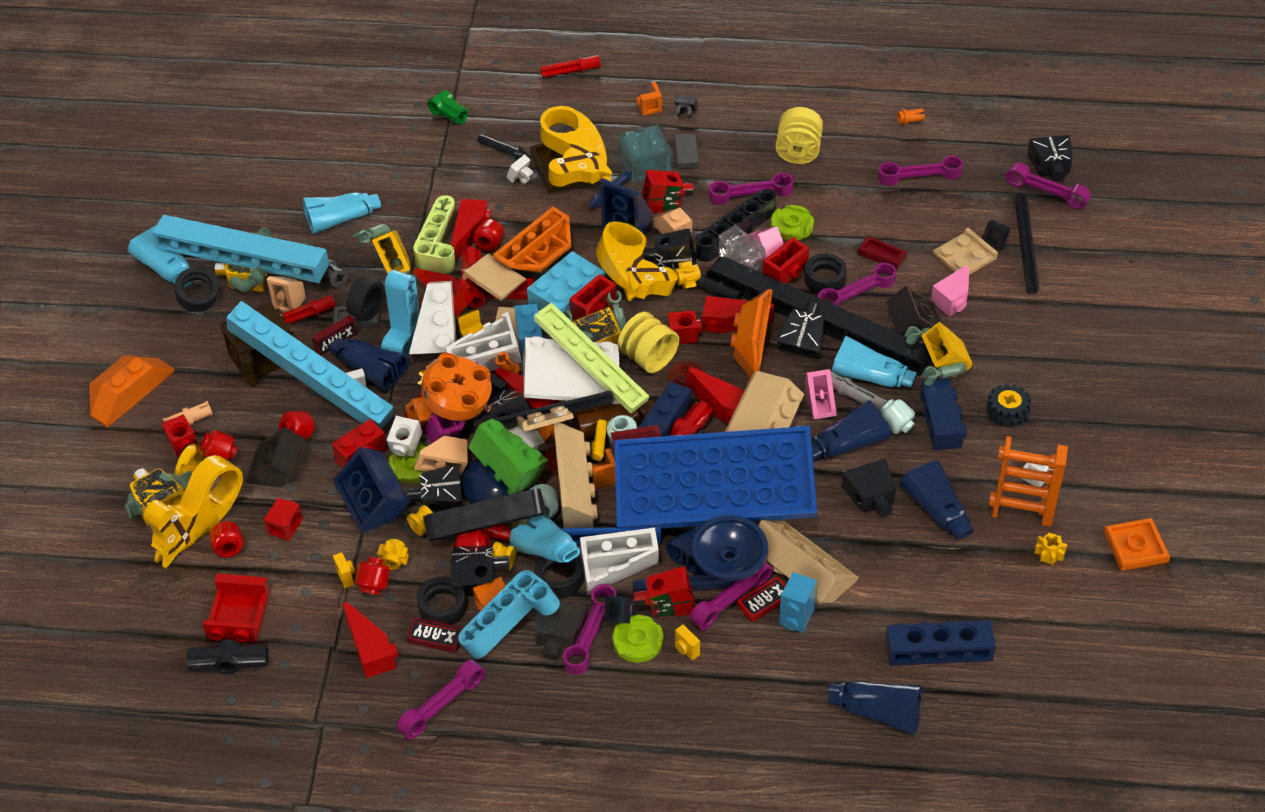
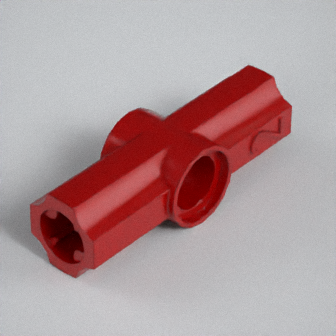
[461,247,485,308]
[670,400,714,436]

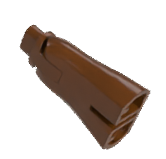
[572,400,654,441]

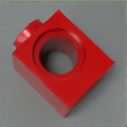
[668,310,702,344]
[162,414,198,457]
[263,498,303,542]

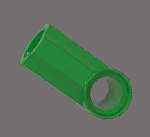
[427,90,469,125]

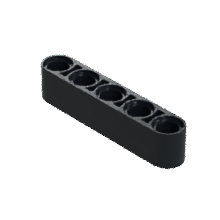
[696,189,776,262]
[423,489,546,541]

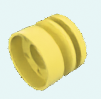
[776,107,823,164]
[618,312,679,373]

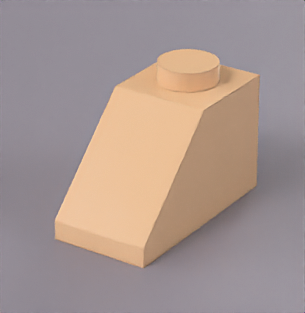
[652,208,692,236]
[267,276,306,313]
[414,436,468,477]

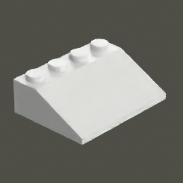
[523,336,619,404]

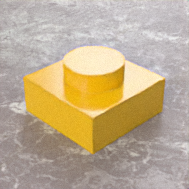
[333,552,356,588]
[675,625,700,661]

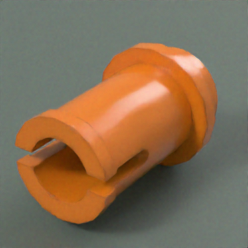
[897,108,925,126]
[495,352,520,374]

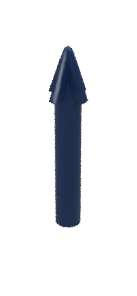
[589,170,631,209]

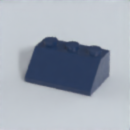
[333,446,410,532]

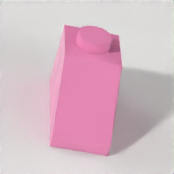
[741,226,784,260]
[931,266,969,317]

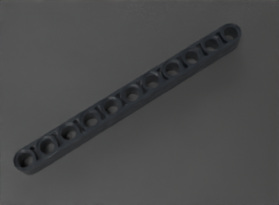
[706,256,931,374]

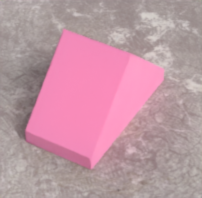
[805,369,837,419]

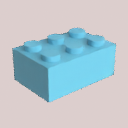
[527,251,606,320]

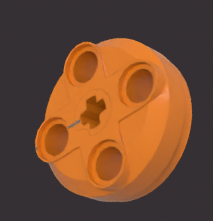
[421,353,492,421]

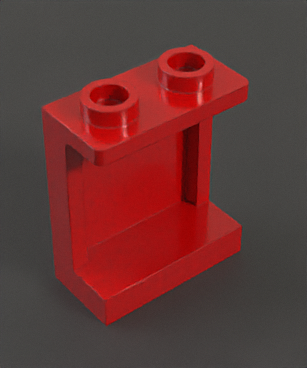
[202,574,270,643]

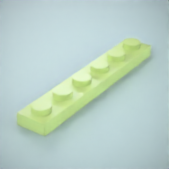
[534,302,649,413]

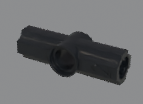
[187,640,269,674]

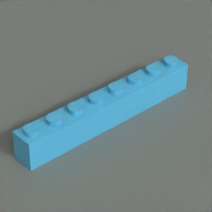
[152,215,329,283]
[226,301,393,430]

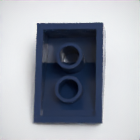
[600,178,652,236]

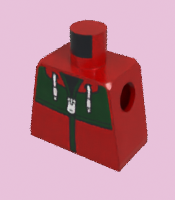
[641,170,693,214]
[634,566,695,617]

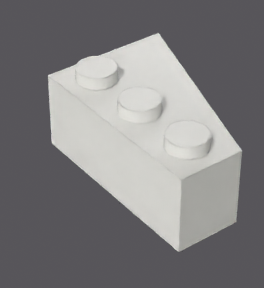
[409,281,456,354]
[446,311,522,371]
[580,528,659,596]

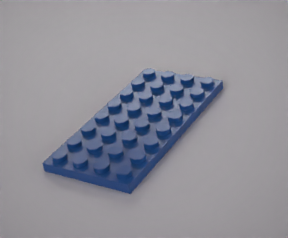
[614,426,817,528]

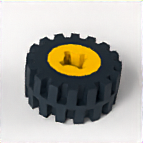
[986,383,1031,428]

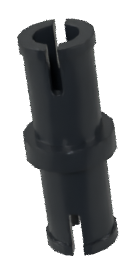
[697,275,742,300]

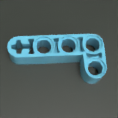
[381,270,420,356]
[458,570,560,659]

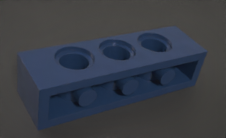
[885,620,996,666]

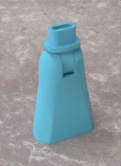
[303,193,381,235]
[128,226,195,288]
[832,336,917,388]
[510,515,580,563]

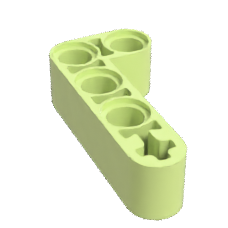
[413,195,456,273]

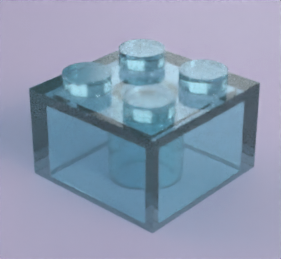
[618,125,672,180]

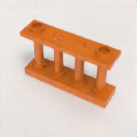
[989,436,1068,527]

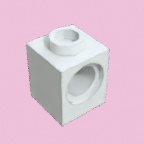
[386,416,422,456]

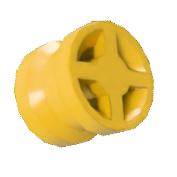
[407,505,433,536]
[493,542,517,571]

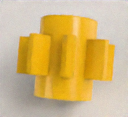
[674,261,701,289]
[1034,532,1067,565]
[377,539,409,570]

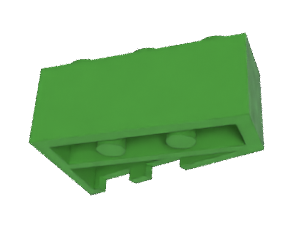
[468,419,548,495]

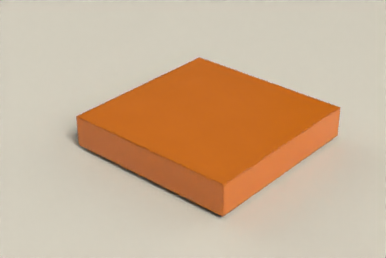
[1103,518,1170,571]

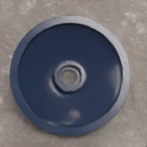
[461,458,534,504]
[692,516,768,581]

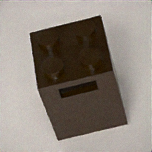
[220,302,294,386]

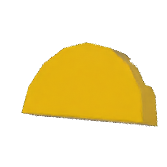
[590,419,607,462]
[175,444,203,476]

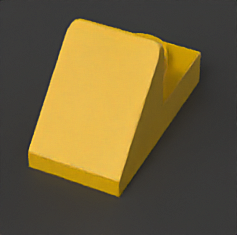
[455,310,484,338]

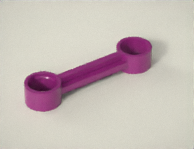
[878,156,963,186]
[1005,163,1091,210]
[709,173,794,205]
[818,263,896,307]
[689,562,773,631]
[563,584,617,675]
[396,659,485,740]

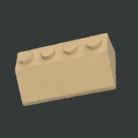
[725,371,804,432]
[554,422,598,529]
[758,520,859,604]

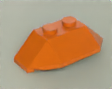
[493,207,571,272]
[730,289,773,379]
[89,356,175,428]

